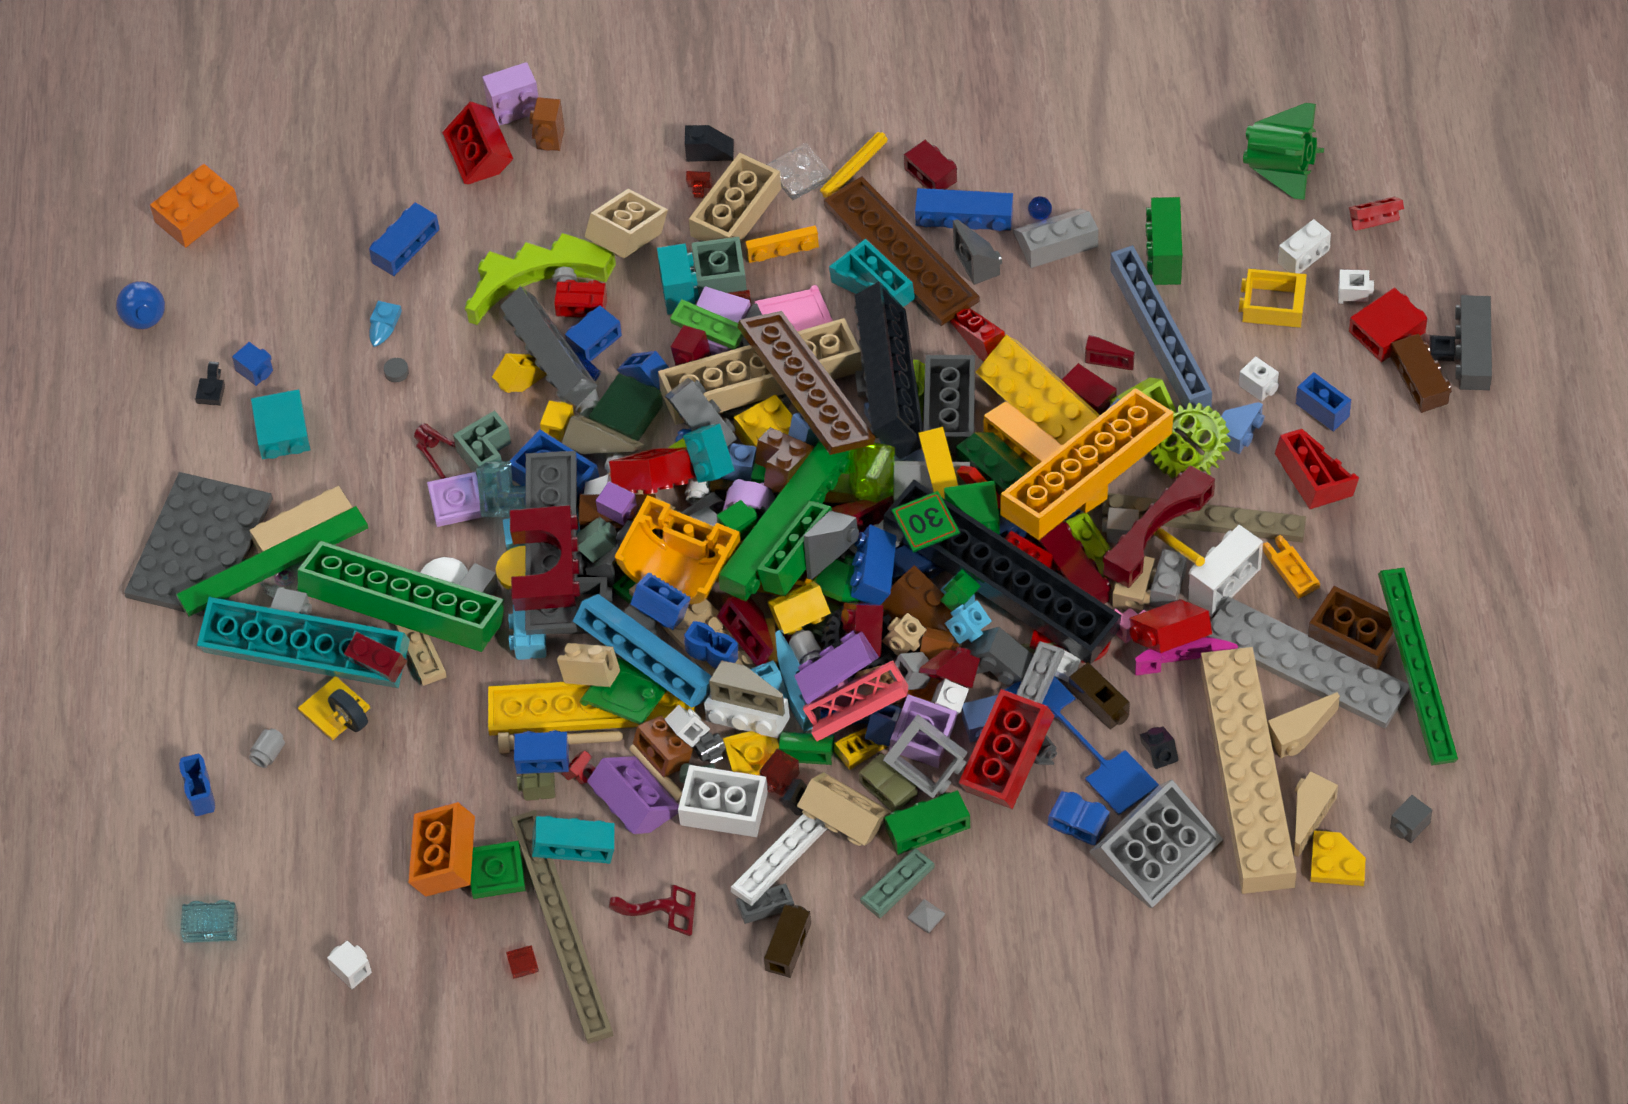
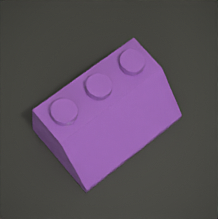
[794,631,879,704]
[587,756,679,834]

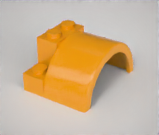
[615,495,740,604]

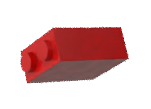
[1349,287,1428,363]
[1129,599,1212,653]

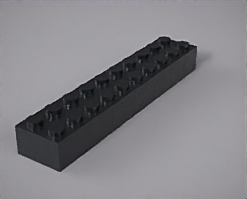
[883,480,1122,664]

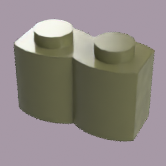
[859,753,918,812]

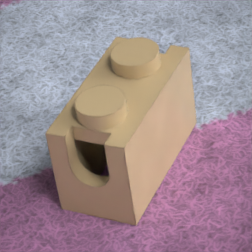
[1113,556,1157,613]
[557,643,620,687]

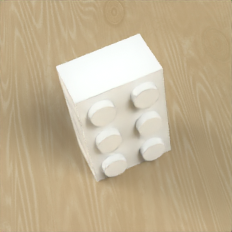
[1188,525,1263,617]
[678,765,768,837]

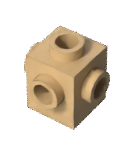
[882,613,927,656]

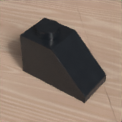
[685,125,734,162]

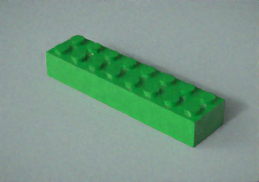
[298,541,504,652]

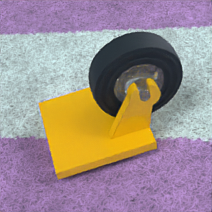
[298,676,371,741]

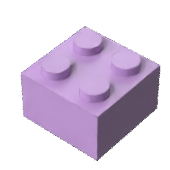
[483,62,538,126]
[889,694,957,768]

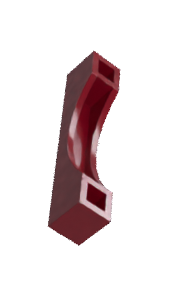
[1102,465,1215,588]

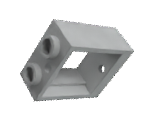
[883,714,968,798]

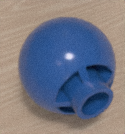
[116,281,165,330]

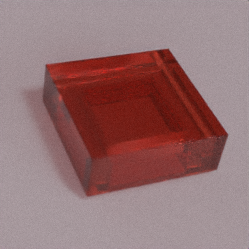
[506,945,539,979]

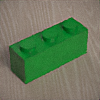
[885,790,970,855]

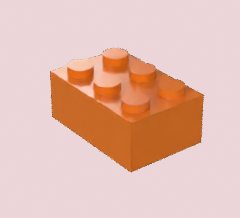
[150,164,239,248]
[408,802,475,897]

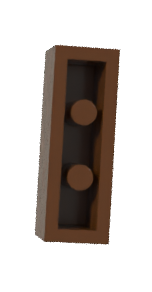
[1390,334,1452,413]

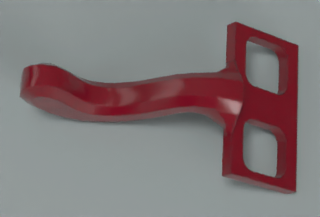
[609,885,696,936]

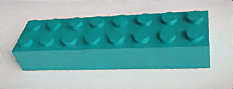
[197,597,410,689]

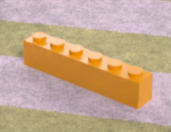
[983,401,1108,514]

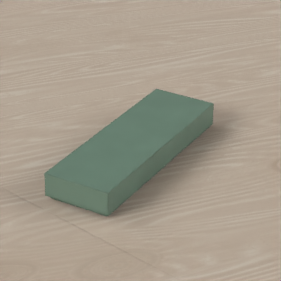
[860,848,935,919]

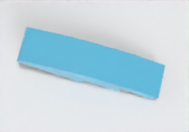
[775,630,813,732]

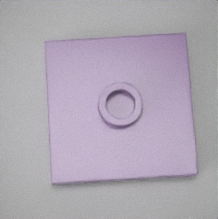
[427,472,486,527]

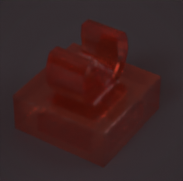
[686,171,712,198]

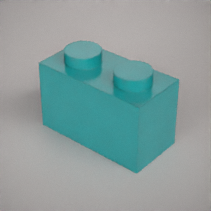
[683,423,735,483]

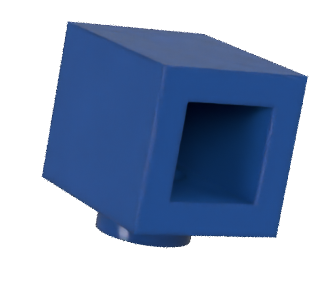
[232,342,273,386]

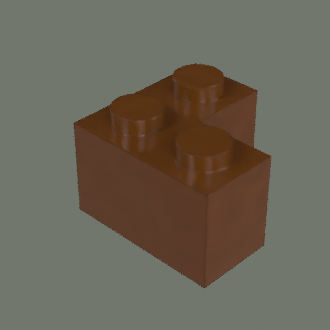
[755,427,814,492]

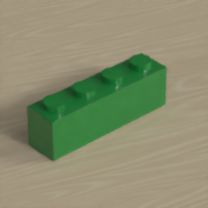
[757,501,832,596]

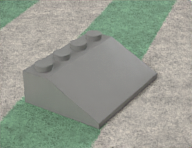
[1089,780,1223,908]

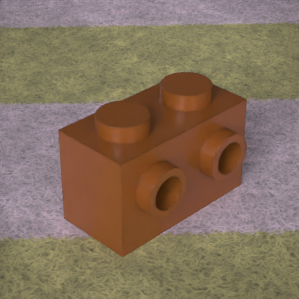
[529,97,565,151]
[632,715,693,778]

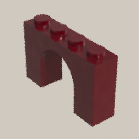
[510,505,580,611]

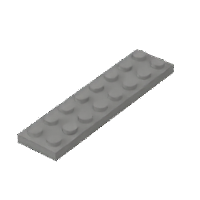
[1206,596,1410,729]

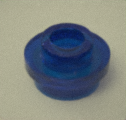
[1028,196,1052,219]

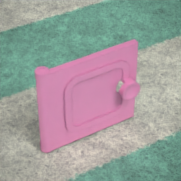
[755,285,833,331]

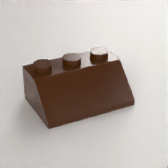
[881,565,953,652]

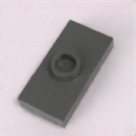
[736,883,795,924]

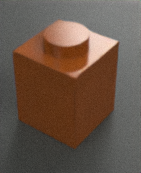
[920,627,960,660]

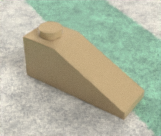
[1267,692,1340,758]
[1294,771,1338,858]

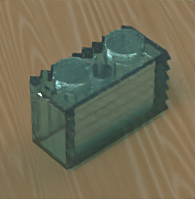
[180,900,238,943]

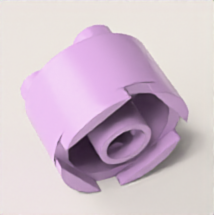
[723,479,776,523]

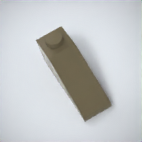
[561,415,644,455]
[709,660,785,716]

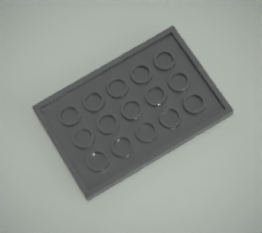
[124,472,273,617]

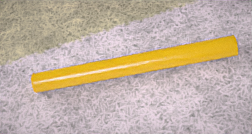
[1153,527,1205,566]

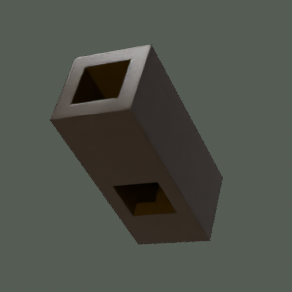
[1069,662,1130,730]
[764,904,811,978]

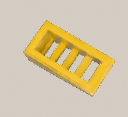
[834,728,888,770]

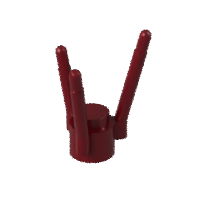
[414,423,456,479]

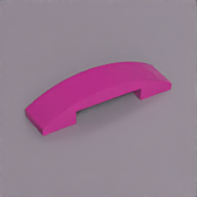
[1135,637,1238,676]

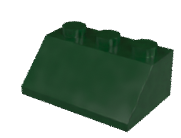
[956,432,1033,496]

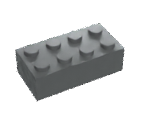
[924,355,975,453]

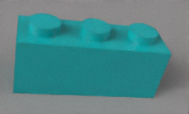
[532,816,615,864]

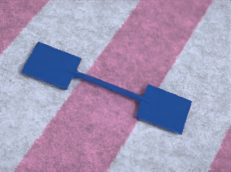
[1005,676,1159,815]

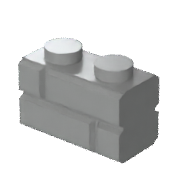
[1150,549,1187,608]

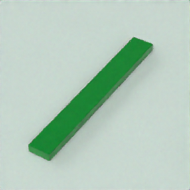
[176,506,368,617]
[1378,568,1458,766]

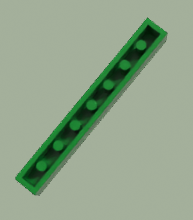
[719,441,851,601]

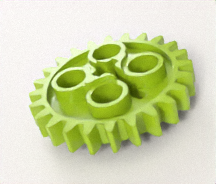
[1151,403,1231,479]

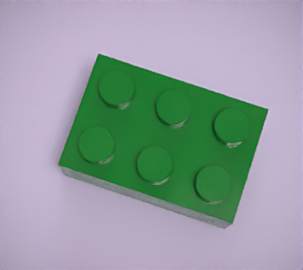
[1145,197,1183,285]

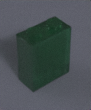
[589,373,663,441]

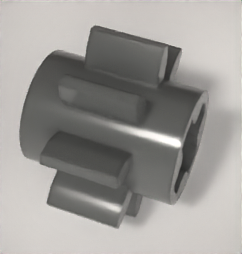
[694,731,726,764]

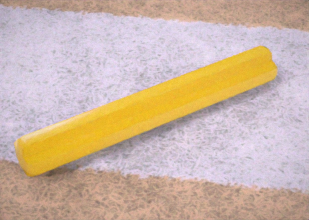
[820,132,888,198]

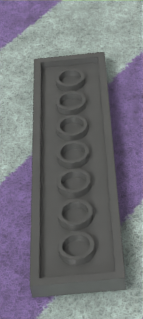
[525,451,577,635]

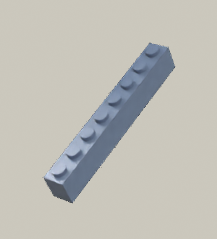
[1110,245,1212,409]

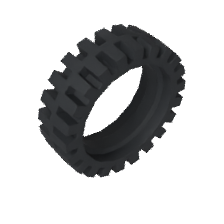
[821,601,897,678]

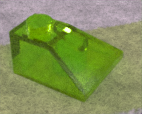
[849,442,895,503]

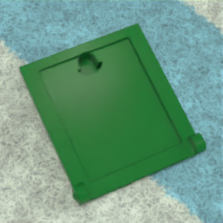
[580,657,667,725]

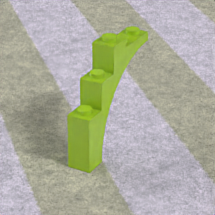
[465,233,616,325]

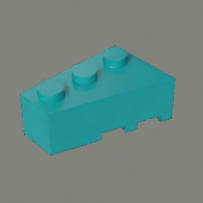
[829,239,915,307]

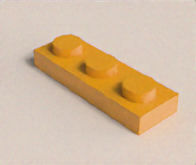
[745,225,819,263]

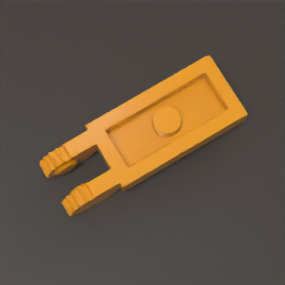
[1262,535,1320,599]

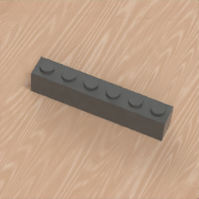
[500,286,597,406]

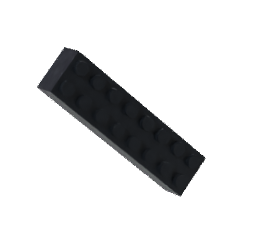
[854,282,923,459]

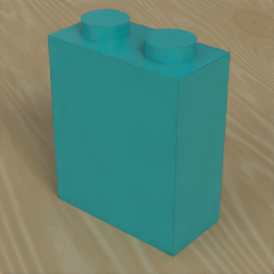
[251,389,311,460]

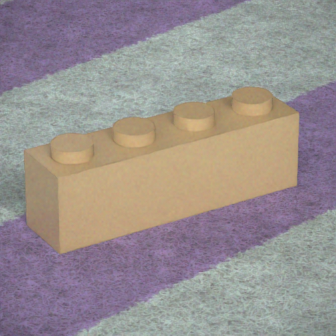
[250,486,352,553]

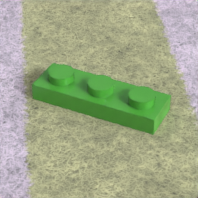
[670,299,744,350]

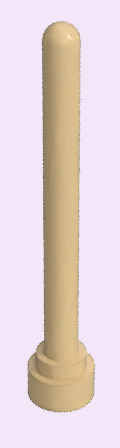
[498,731,623,754]

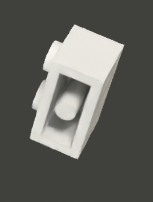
[1278,219,1331,273]

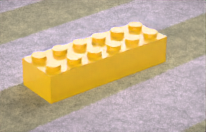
[975,334,1100,445]

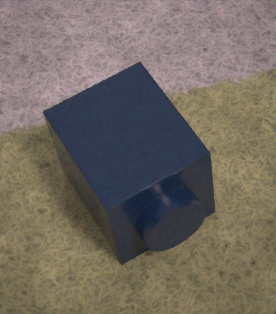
[864,705,902,747]

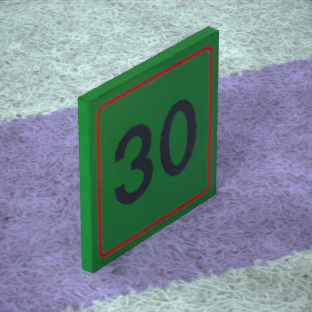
[892,491,960,552]

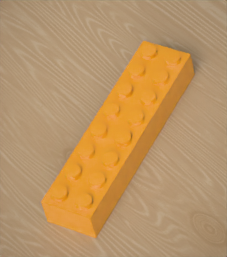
[1000,388,1174,540]

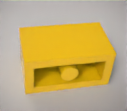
[768,581,831,635]

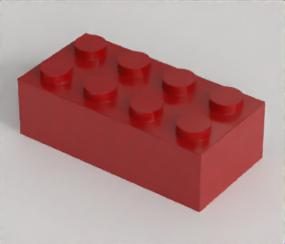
[959,689,1055,810]

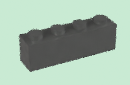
[1455,295,1492,391]

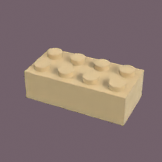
[689,153,781,243]

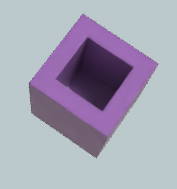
[596,481,638,525]

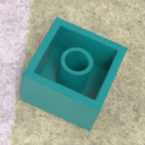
[657,243,699,315]

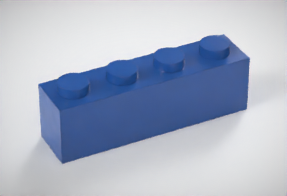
[915,188,1013,231]

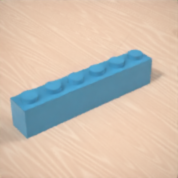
[573,594,712,708]

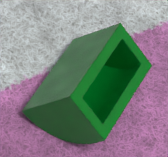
[779,732,835,765]

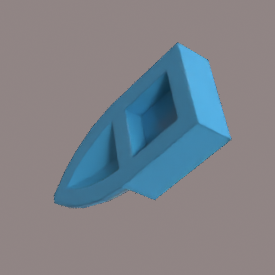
[369,301,402,347]

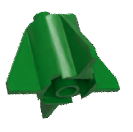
[1243,103,1324,200]

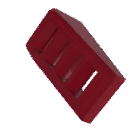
[1085,335,1135,371]

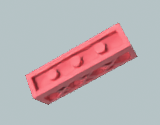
[803,660,908,741]

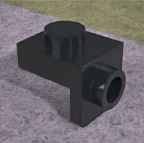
[1139,726,1179,769]

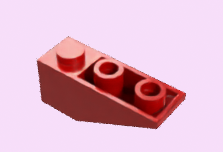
[950,308,1006,361]

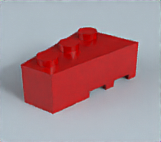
[1274,429,1359,509]

